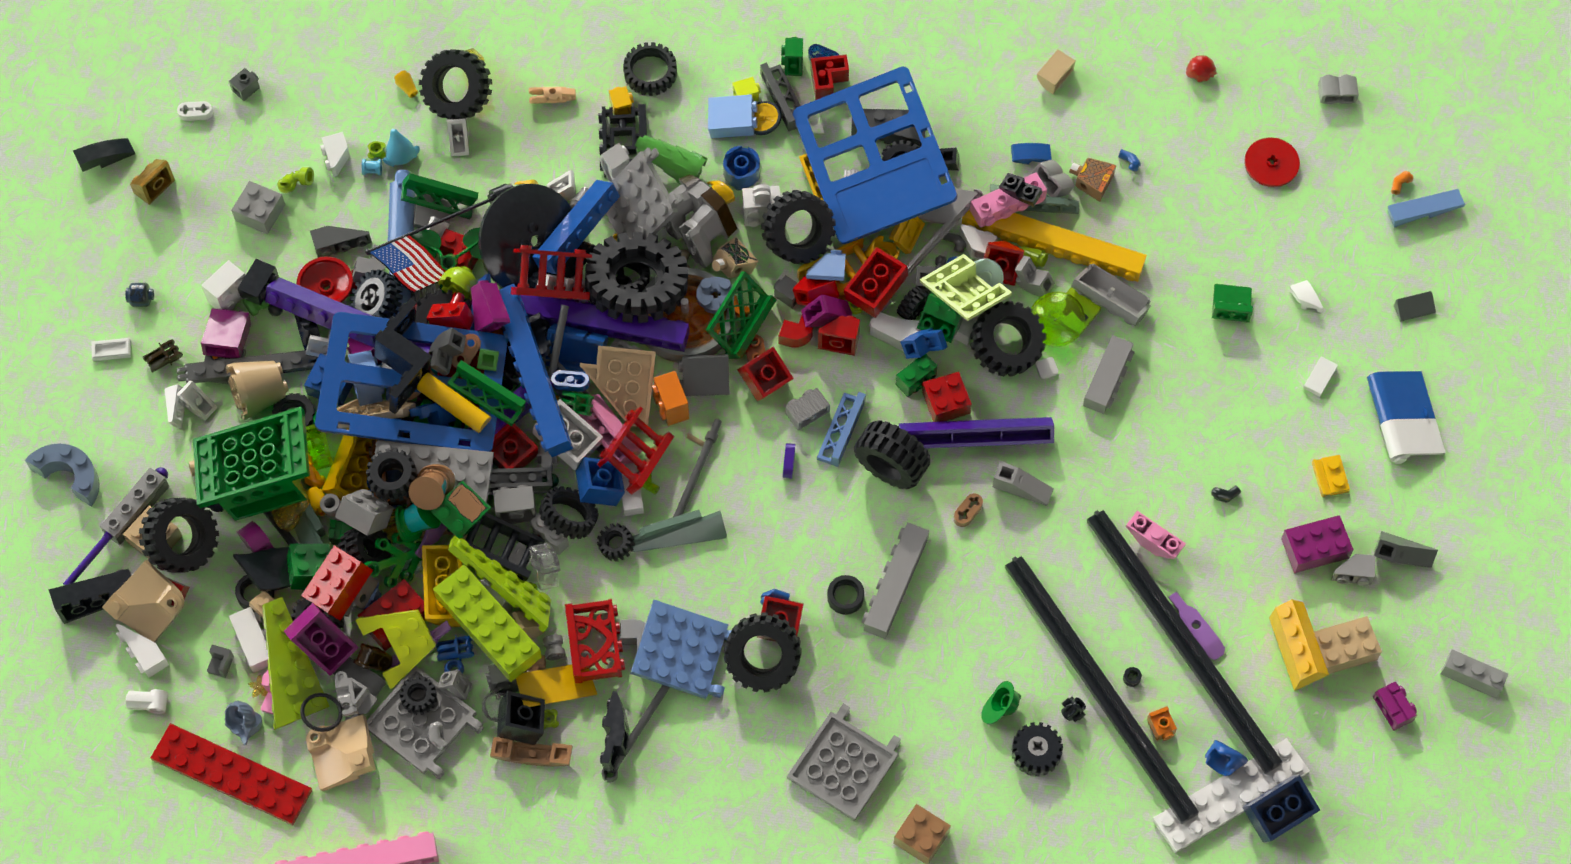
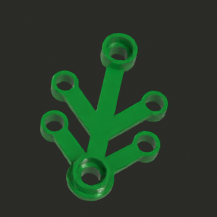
[365,532,422,588]

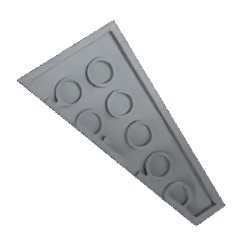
[374,440,494,503]

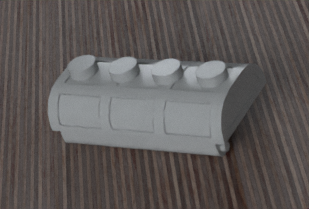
[1071,264,1151,326]

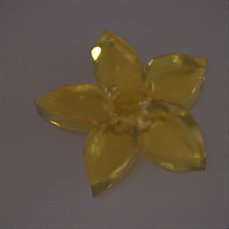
[248,674,268,698]

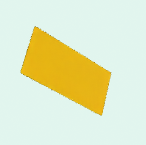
[516,664,597,707]

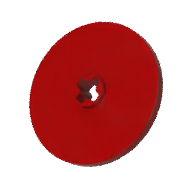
[1244,137,1300,187]

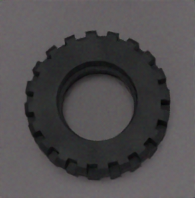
[419,49,492,119]
[761,190,836,264]
[970,301,1046,377]
[854,420,930,489]
[139,498,219,573]
[724,612,802,693]

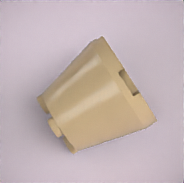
[226,361,289,420]

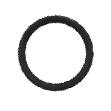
[300,693,343,732]

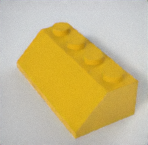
[322,428,377,501]
[422,545,462,627]
[1269,599,1329,690]

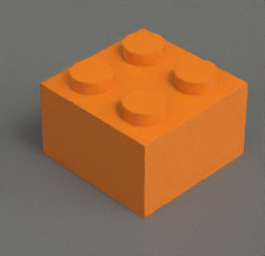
[652,371,689,426]

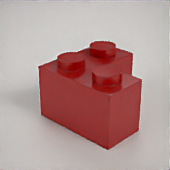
[811,54,849,100]
[439,229,478,270]

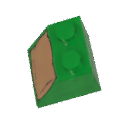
[431,481,491,539]

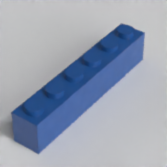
[532,180,620,274]

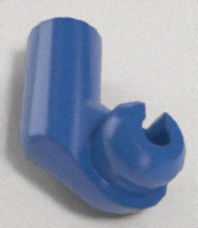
[1118,149,1141,172]
[760,589,790,605]

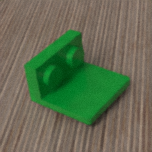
[1212,284,1253,322]

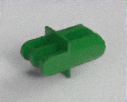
[561,390,594,416]

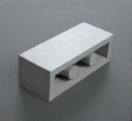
[1440,649,1508,699]

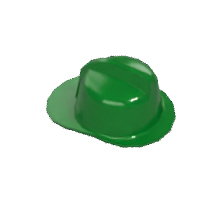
[981,681,1021,724]

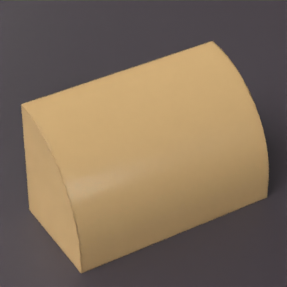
[1037,49,1076,94]

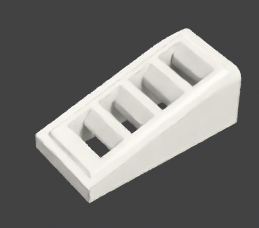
[165,385,185,429]

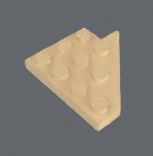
[580,346,656,427]
[337,399,416,428]

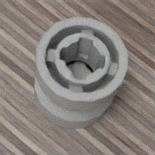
[543,634,565,660]

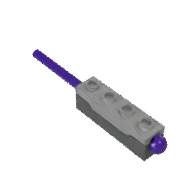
[63,467,169,585]

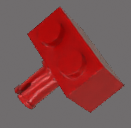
[427,292,474,330]

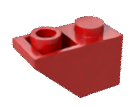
[792,276,840,306]

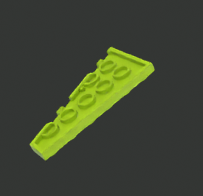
[448,536,551,633]
[262,597,330,730]

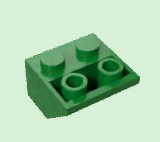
[917,293,964,343]

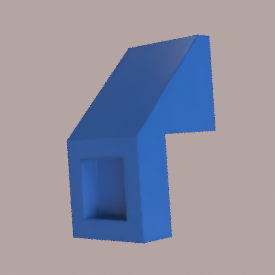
[409,403,456,427]

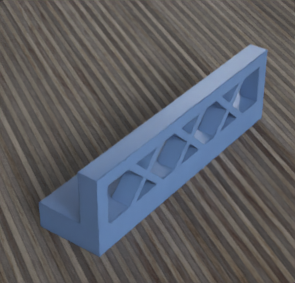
[817,392,866,467]

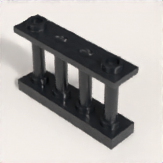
[465,513,545,582]

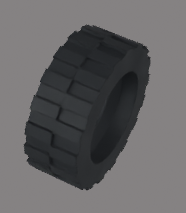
[272,393,315,434]

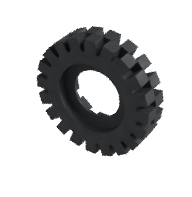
[585,232,688,323]

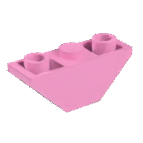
[1126,511,1186,559]

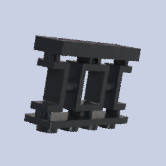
[598,104,647,178]

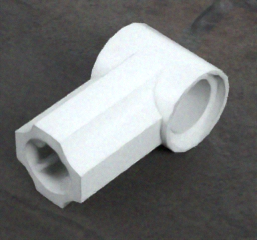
[126,689,168,714]

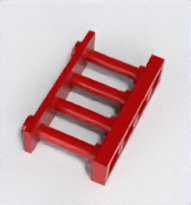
[511,245,592,300]
[597,406,675,495]

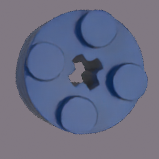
[723,146,760,190]

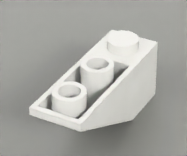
[116,624,169,678]

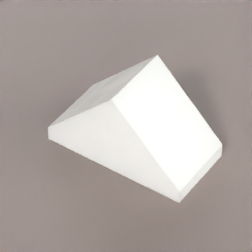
[447,119,469,157]
[547,170,576,201]

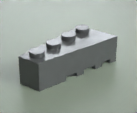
[851,109,925,147]

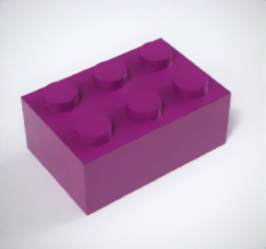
[1281,515,1354,573]
[284,603,359,676]

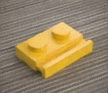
[889,216,925,254]
[1312,455,1350,497]

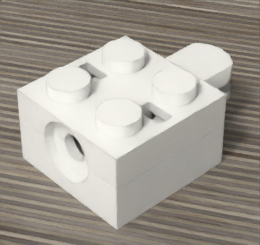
[742,184,781,227]

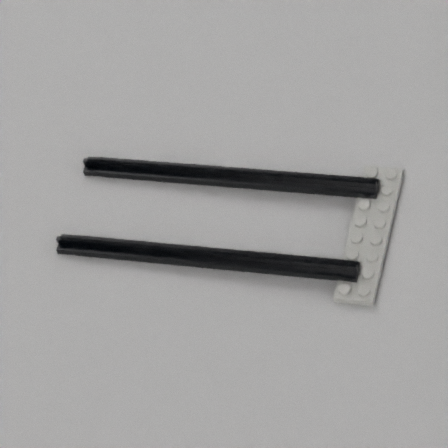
[1005,510,1310,854]

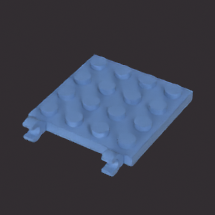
[630,599,731,699]

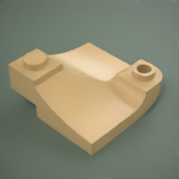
[102,560,184,642]
[306,714,376,791]

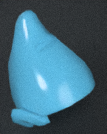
[383,129,420,167]

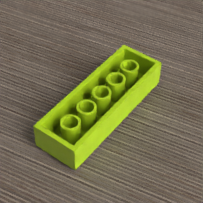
[433,564,542,682]

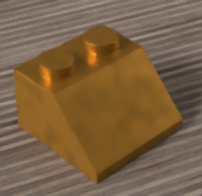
[130,159,175,205]

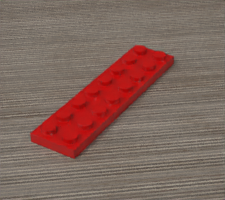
[150,723,312,825]

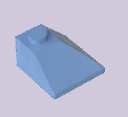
[806,250,846,281]

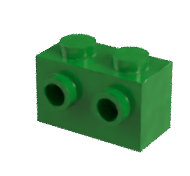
[781,37,803,76]
[895,354,937,397]

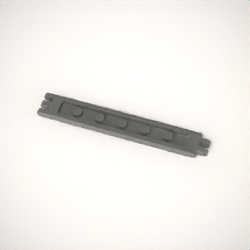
[177,350,318,383]

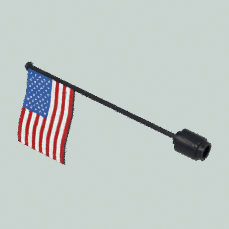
[365,183,514,293]

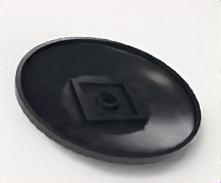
[479,184,572,288]

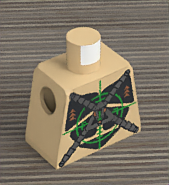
[712,237,758,278]

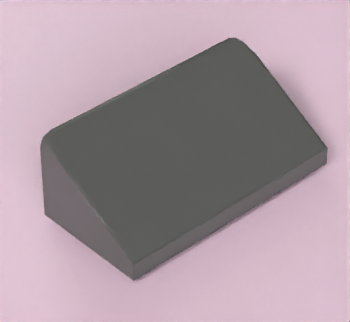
[1394,291,1436,322]

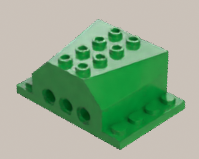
[193,407,310,521]

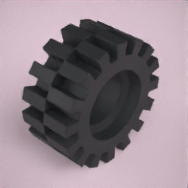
[897,286,929,320]
[597,523,635,562]
[399,676,437,715]

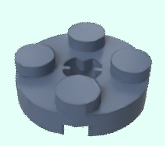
[697,277,734,314]

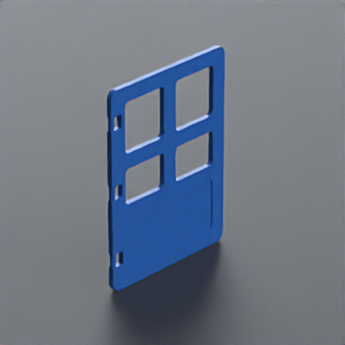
[793,66,957,244]

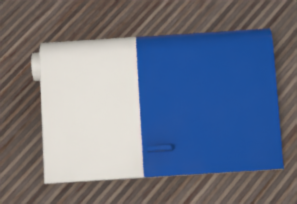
[1367,371,1446,464]

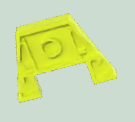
[355,610,436,689]

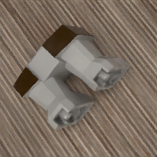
[664,174,738,268]

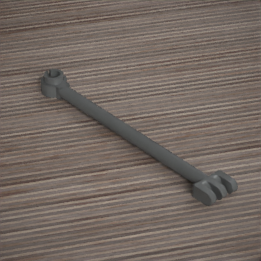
[602,685,670,783]

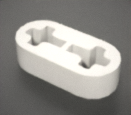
[177,101,213,121]

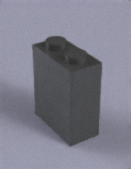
[679,354,730,396]

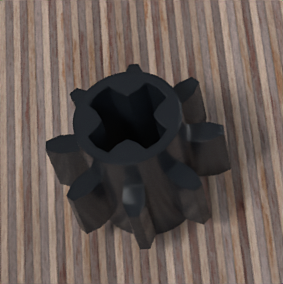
[1061,696,1086,722]

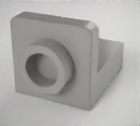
[438,669,472,700]

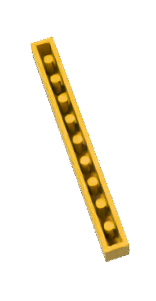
[961,209,1147,282]

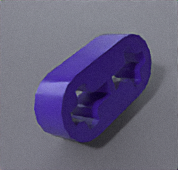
[783,443,796,479]

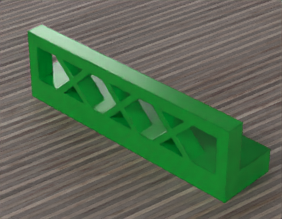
[401,173,479,220]
[447,360,526,426]

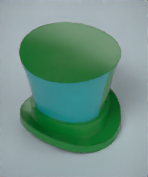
[395,503,441,543]

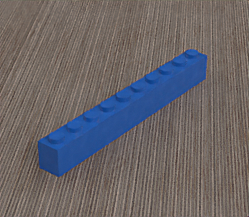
[499,284,573,457]

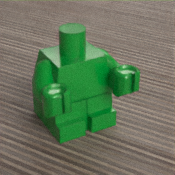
[328,519,353,545]

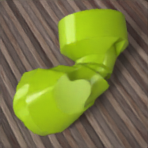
[277,167,314,193]

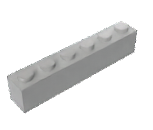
[862,522,929,639]

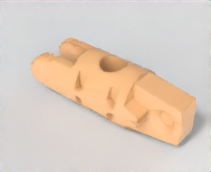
[529,87,576,104]

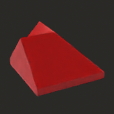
[983,240,1024,286]

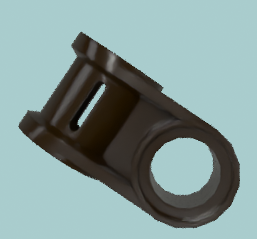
[353,643,393,671]

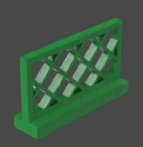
[706,271,777,359]

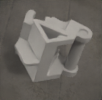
[335,671,377,720]

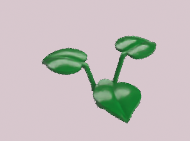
[411,227,481,301]

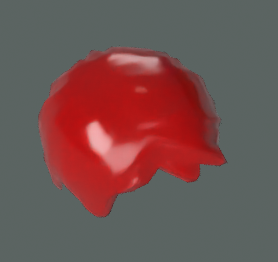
[1186,55,1217,82]

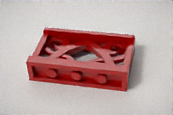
[565,598,625,683]

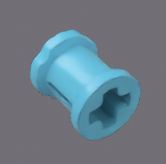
[361,159,382,176]

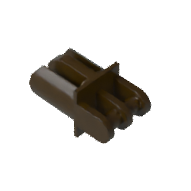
[143,339,183,373]

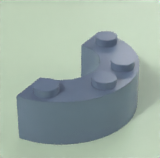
[25,443,100,507]

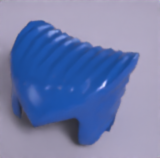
[1205,740,1248,776]

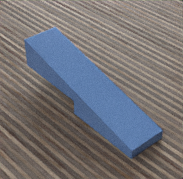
[1388,189,1465,227]

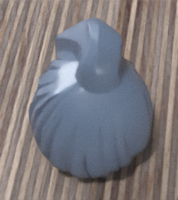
[224,701,262,746]

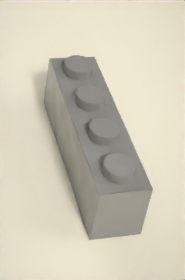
[1083,335,1135,414]

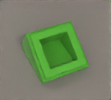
[477,348,499,371]

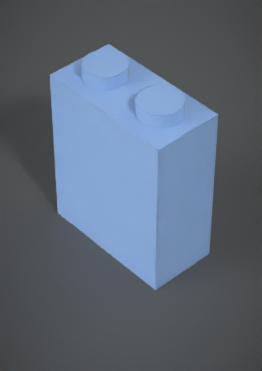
[708,95,757,138]

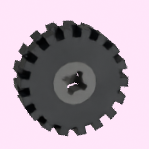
[1011,722,1063,776]

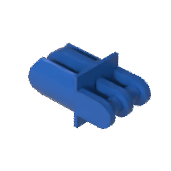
[436,635,474,662]

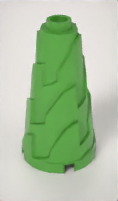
[635,135,708,185]

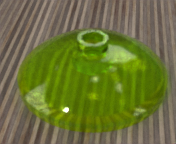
[1031,292,1085,347]

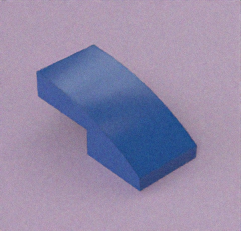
[1011,143,1052,165]

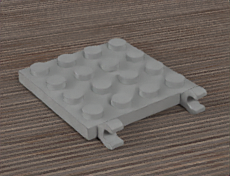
[606,148,684,240]
[367,666,484,780]
[787,703,901,821]

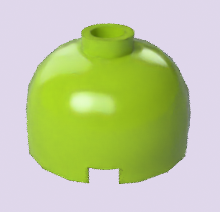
[438,266,477,301]

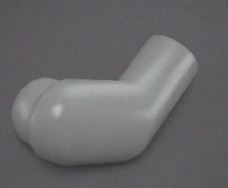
[429,721,448,751]

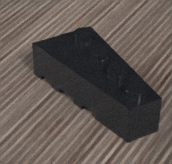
[48,569,132,624]

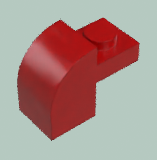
[778,315,813,348]

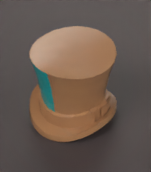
[409,464,455,510]

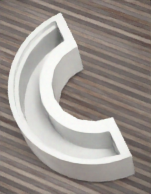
[600,143,630,182]

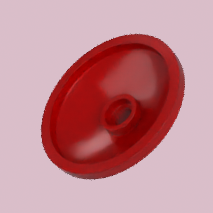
[296,257,353,303]

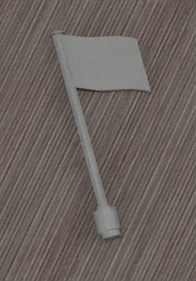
[869,184,983,317]

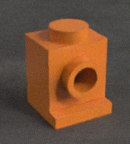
[1147,706,1177,741]

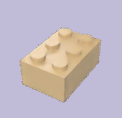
[1314,616,1382,674]

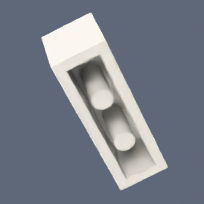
[229,607,268,673]

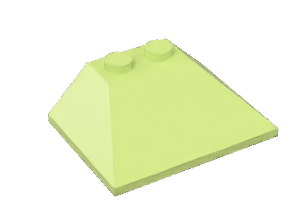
[920,254,1012,321]

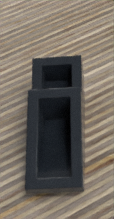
[73,138,135,172]

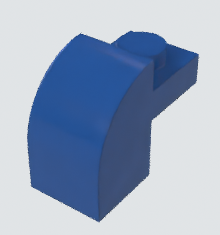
[900,328,948,359]

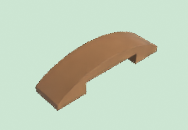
[490,737,573,767]

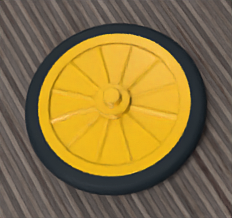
[754,101,782,135]

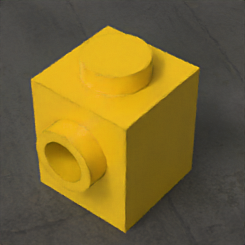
[609,86,634,115]

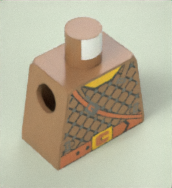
[1069,158,1116,202]

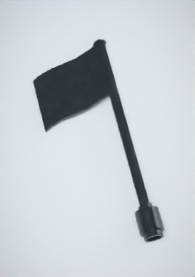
[233,510,298,591]

